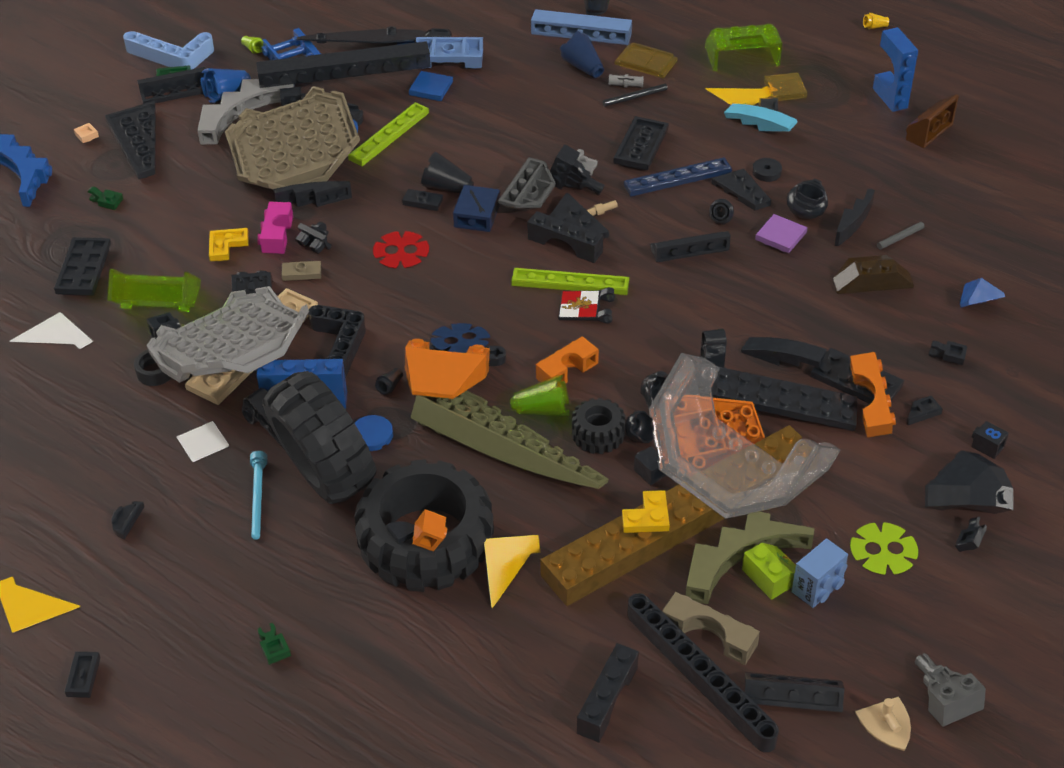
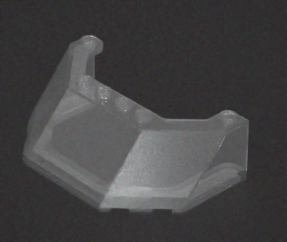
[649,353,841,519]

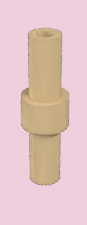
[587,200,618,216]

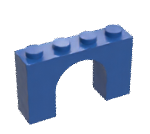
[873,27,918,112]
[257,359,347,409]

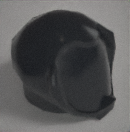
[786,178,828,220]

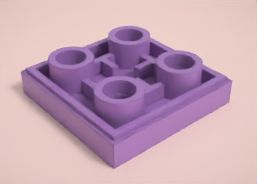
[755,214,807,253]

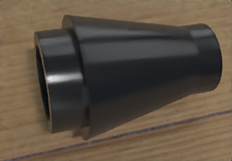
[375,368,403,394]

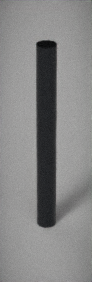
[603,83,668,107]

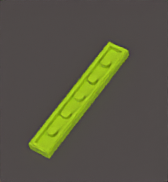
[348,102,429,166]
[512,268,629,295]

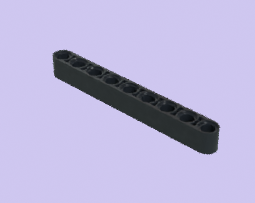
[628,593,779,752]

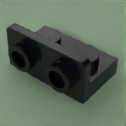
[231,270,273,294]

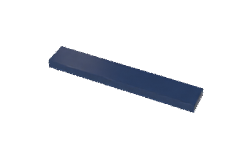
[624,157,732,197]

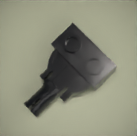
[550,144,605,195]

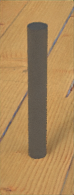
[877,222,925,250]

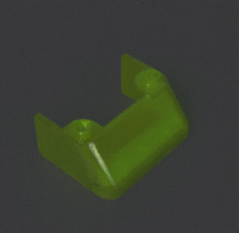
[107,269,201,312]

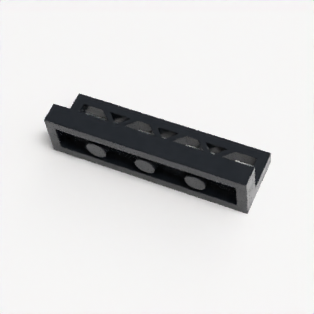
[137,67,206,104]
[650,231,731,263]
[745,672,845,712]

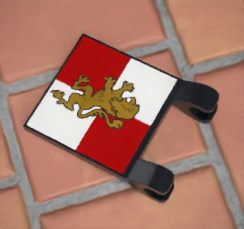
[558,287,615,324]

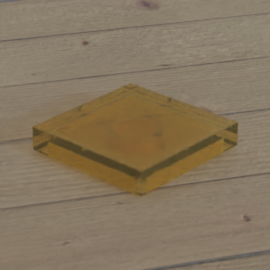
[764,72,807,101]

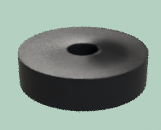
[752,158,782,182]

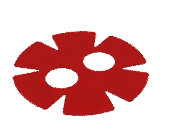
[373,231,429,268]

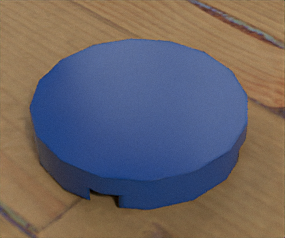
[355,415,393,451]

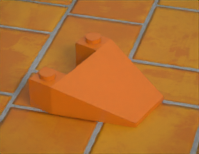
[405,339,490,399]

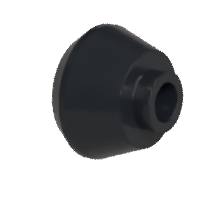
[709,199,734,224]

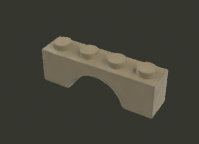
[662,592,760,665]

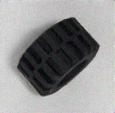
[572,398,625,454]

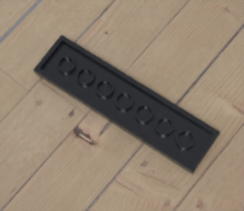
[689,361,858,431]

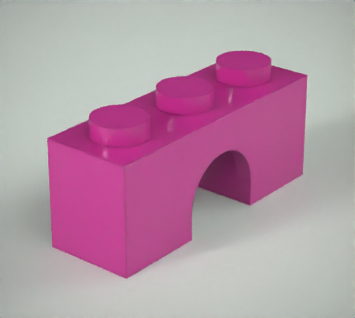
[257,202,293,254]

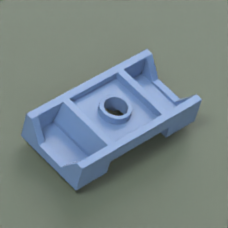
[416,37,483,69]

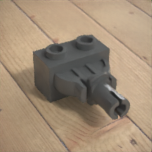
[915,654,986,726]

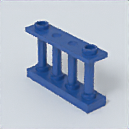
[262,28,321,87]

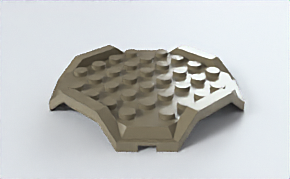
[225,86,360,189]

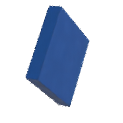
[409,71,453,101]

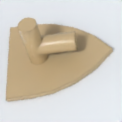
[855,696,911,751]

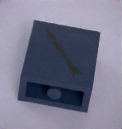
[453,185,500,232]

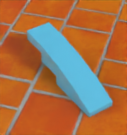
[724,104,798,132]

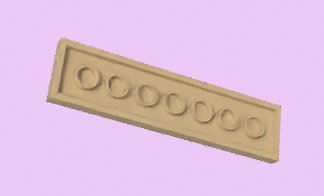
[185,288,318,405]

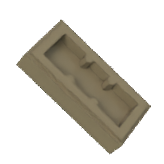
[282,261,321,281]

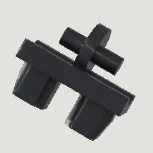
[296,222,332,254]

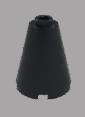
[421,152,474,193]

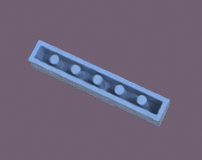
[531,9,632,45]

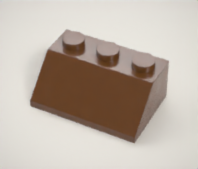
[906,94,959,149]

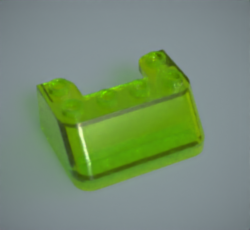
[705,24,782,71]

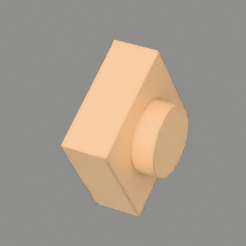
[74,123,99,143]

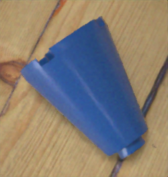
[201,68,251,103]

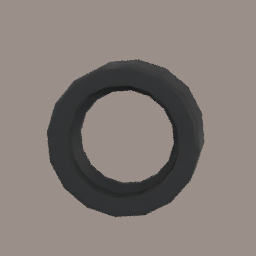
[134,350,171,386]

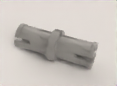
[609,74,644,88]

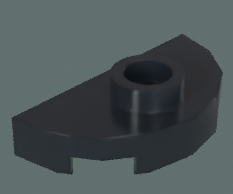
[111,501,145,540]

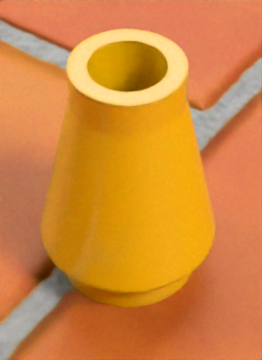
[863,13,889,30]

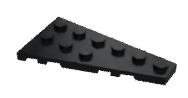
[105,101,156,180]

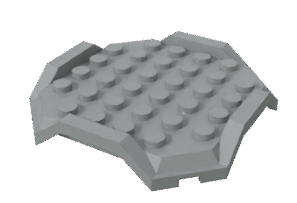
[146,286,309,383]

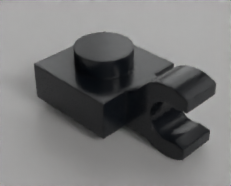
[929,341,968,365]
[955,516,987,552]

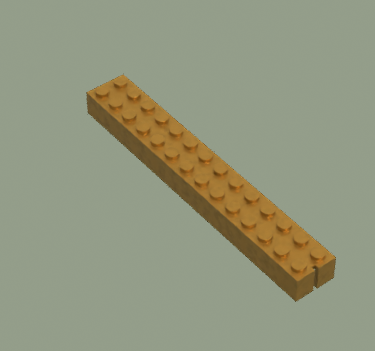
[541,425,818,606]

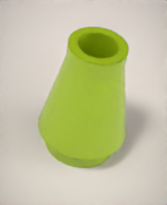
[241,36,263,54]

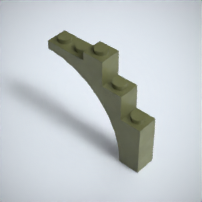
[686,510,815,604]

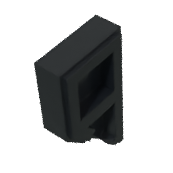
[907,395,943,425]

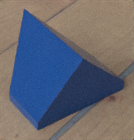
[960,278,1005,308]

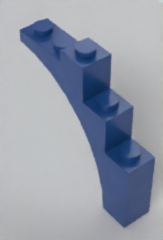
[0,134,52,207]

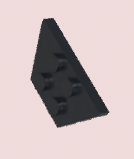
[550,193,609,238]

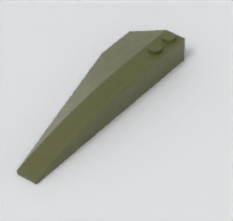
[411,391,609,489]

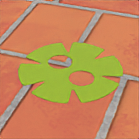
[850,522,918,575]

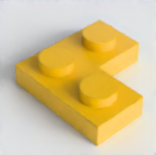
[209,228,249,261]
[622,491,670,533]

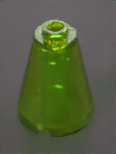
[510,375,569,417]

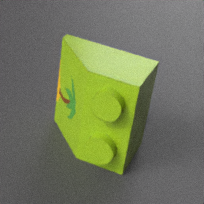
[742,543,796,600]

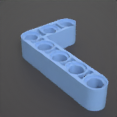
[123,31,214,69]

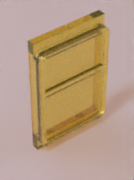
[615,43,678,78]

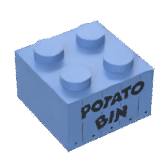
[792,538,848,608]

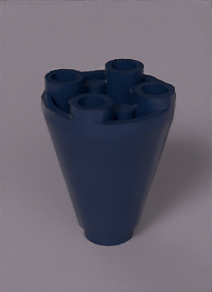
[560,31,604,78]

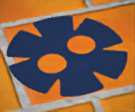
[430,323,490,353]

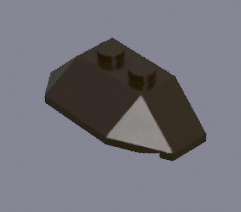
[833,255,914,294]

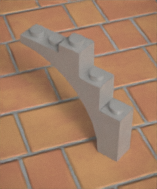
[198,79,294,145]

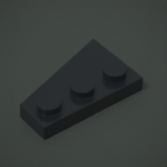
[712,168,771,211]

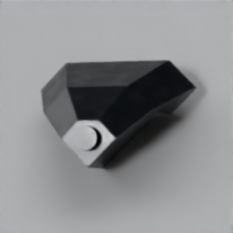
[925,450,1013,514]

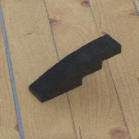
[273,181,352,207]
[834,189,875,246]
[741,337,827,368]

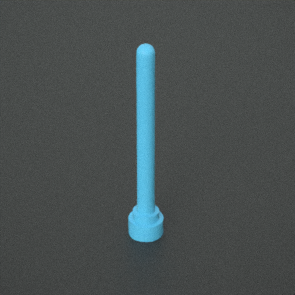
[250,451,267,540]

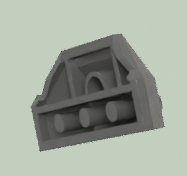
[499,157,555,211]

